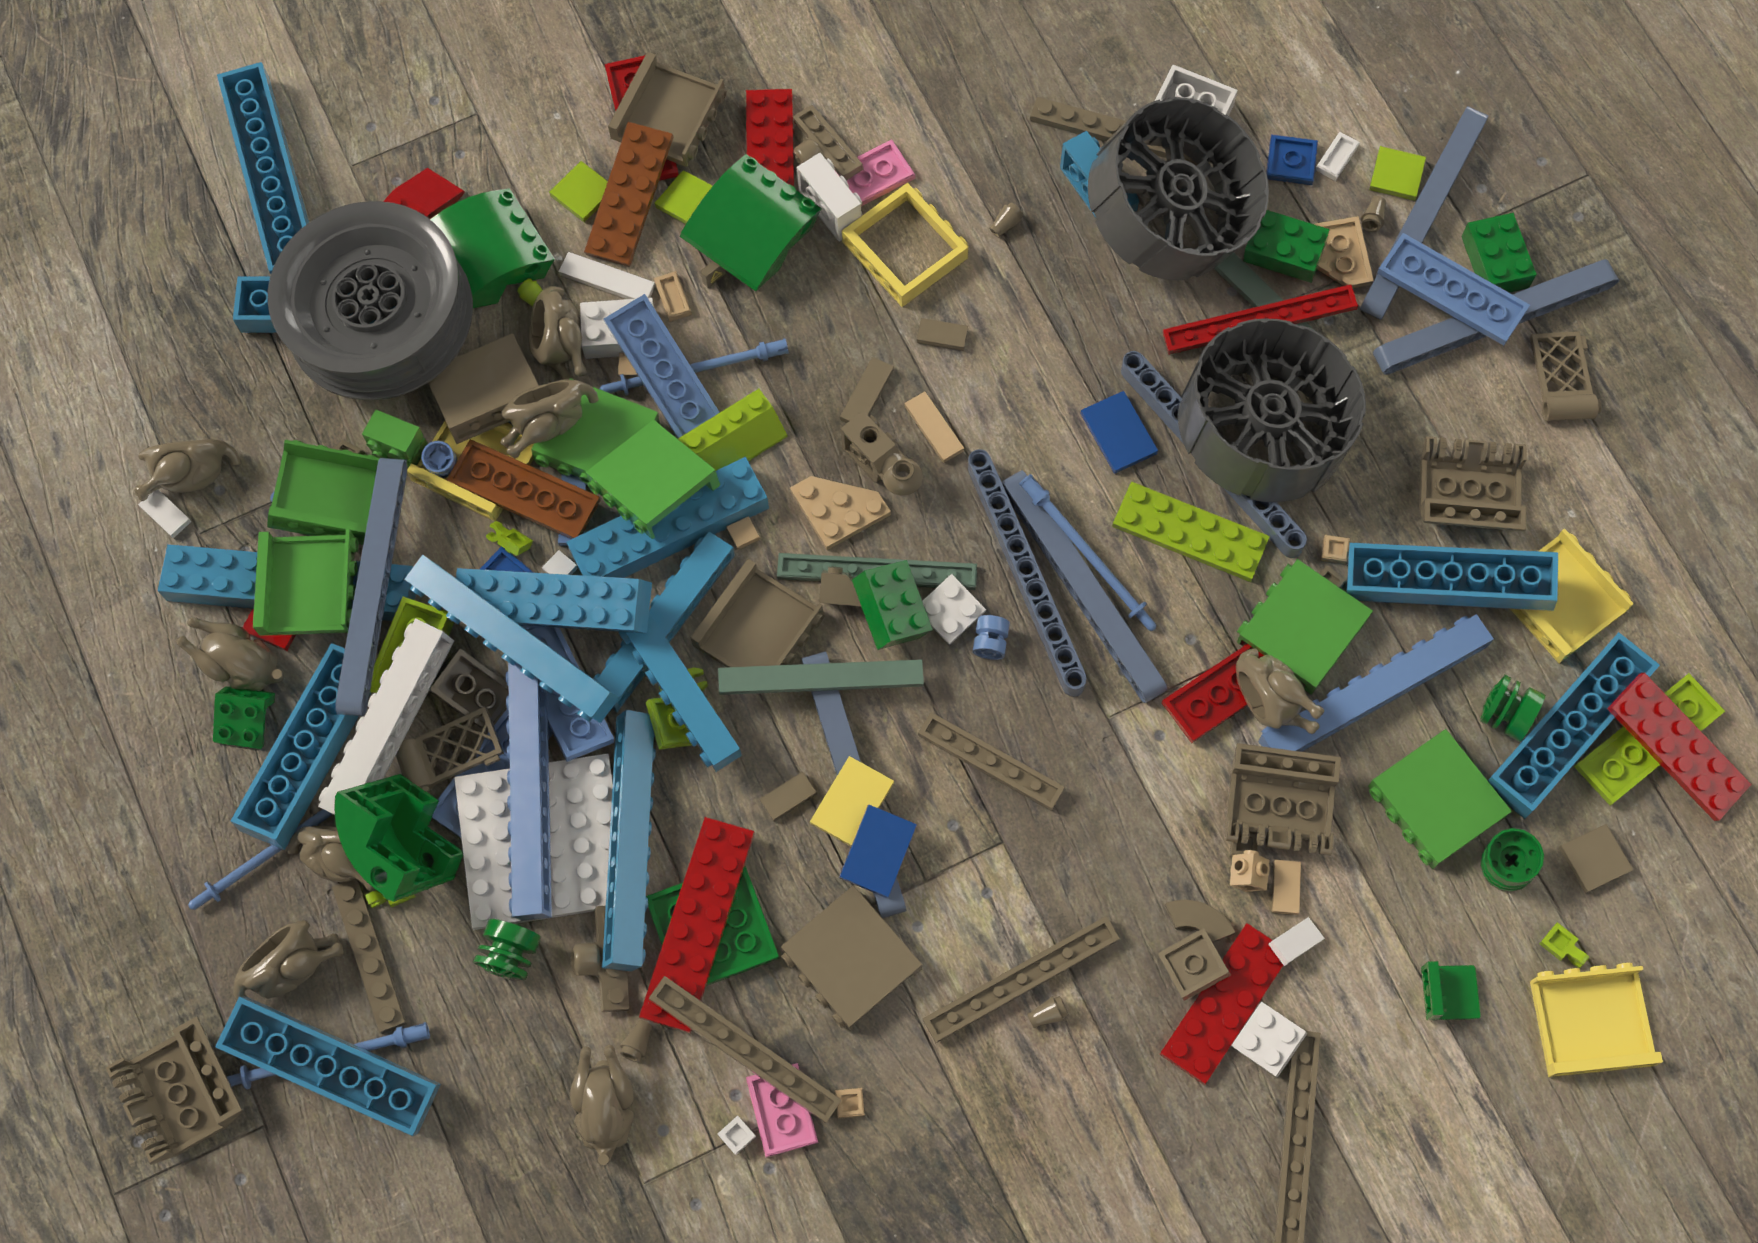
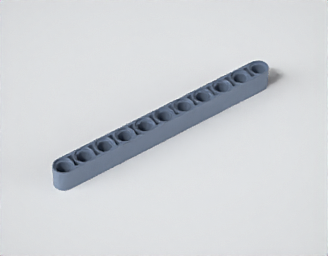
[1360,106,1489,320]
[1373,259,1619,375]
[1121,351,1307,558]
[968,449,1087,697]
[336,458,407,716]
[1001,470,1167,703]
[802,651,907,919]

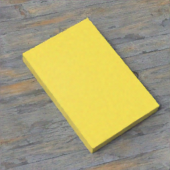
[810,756,894,847]

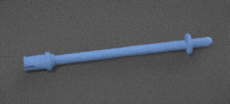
[600,338,789,396]
[1019,474,1156,631]
[188,809,333,910]
[227,1022,430,1089]

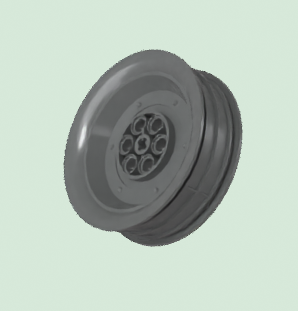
[268,201,473,400]

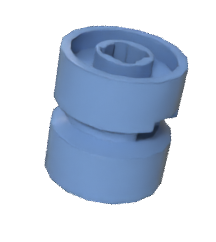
[421,441,458,478]
[973,615,1010,660]

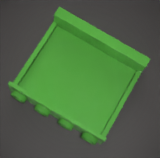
[531,378,660,484]
[586,419,720,539]
[267,440,380,545]
[253,529,359,636]
[1237,559,1373,695]
[1368,729,1512,869]

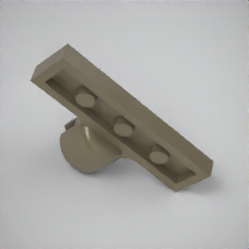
[793,105,864,181]
[571,906,629,1012]

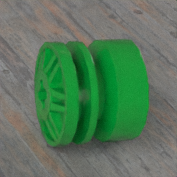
[1480,674,1546,742]
[1480,828,1544,892]
[473,918,541,980]

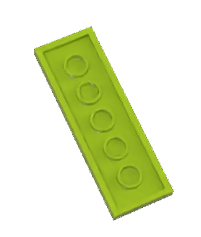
[1112,481,1270,582]
[1574,673,1725,806]

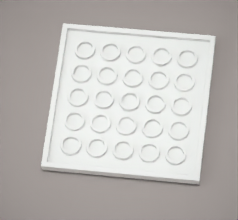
[454,754,613,930]

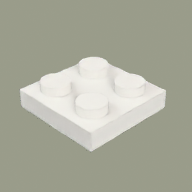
[922,574,986,645]
[1231,1002,1307,1078]

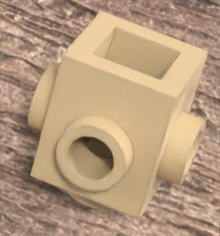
[1230,850,1270,892]

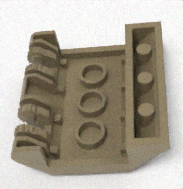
[1419,436,1527,531]
[1225,743,1341,856]
[106,1016,243,1164]

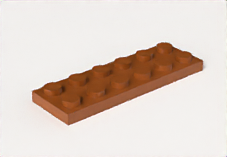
[584,122,674,267]
[447,439,601,539]

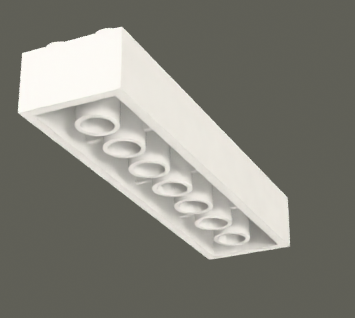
[318,618,454,815]

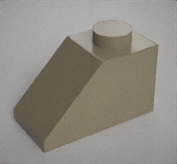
[819,567,861,606]

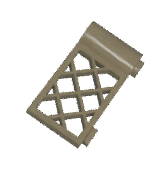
[1530,331,1602,421]
[395,707,504,794]

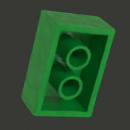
[1243,210,1330,283]
[1461,213,1537,293]
[852,560,933,650]

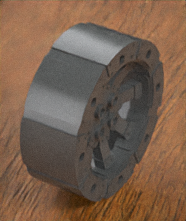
[1088,97,1269,280]
[1178,319,1366,502]

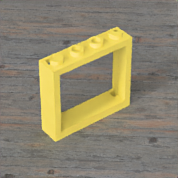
[842,182,968,307]

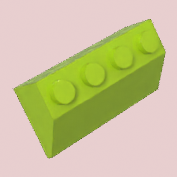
[678,388,788,471]
[370,597,454,694]

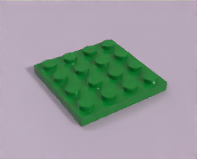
[646,866,780,986]

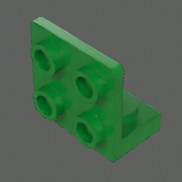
[213,686,275,749]
[1421,961,1481,1020]

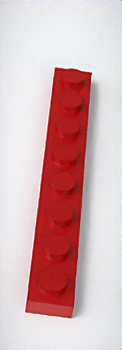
[1163,284,1358,355]

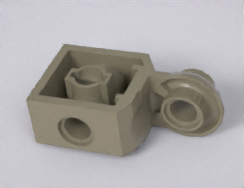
[841,411,923,496]

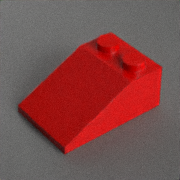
[383,168,465,219]

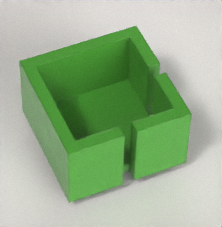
[362,409,428,469]

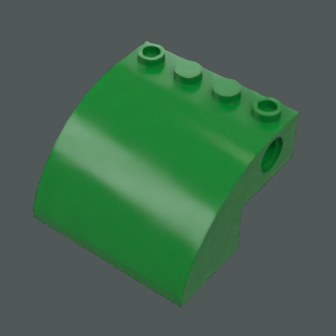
[679,154,822,291]
[430,188,555,308]
[334,774,464,902]

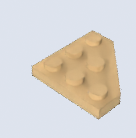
[1314,216,1374,288]
[790,476,891,550]

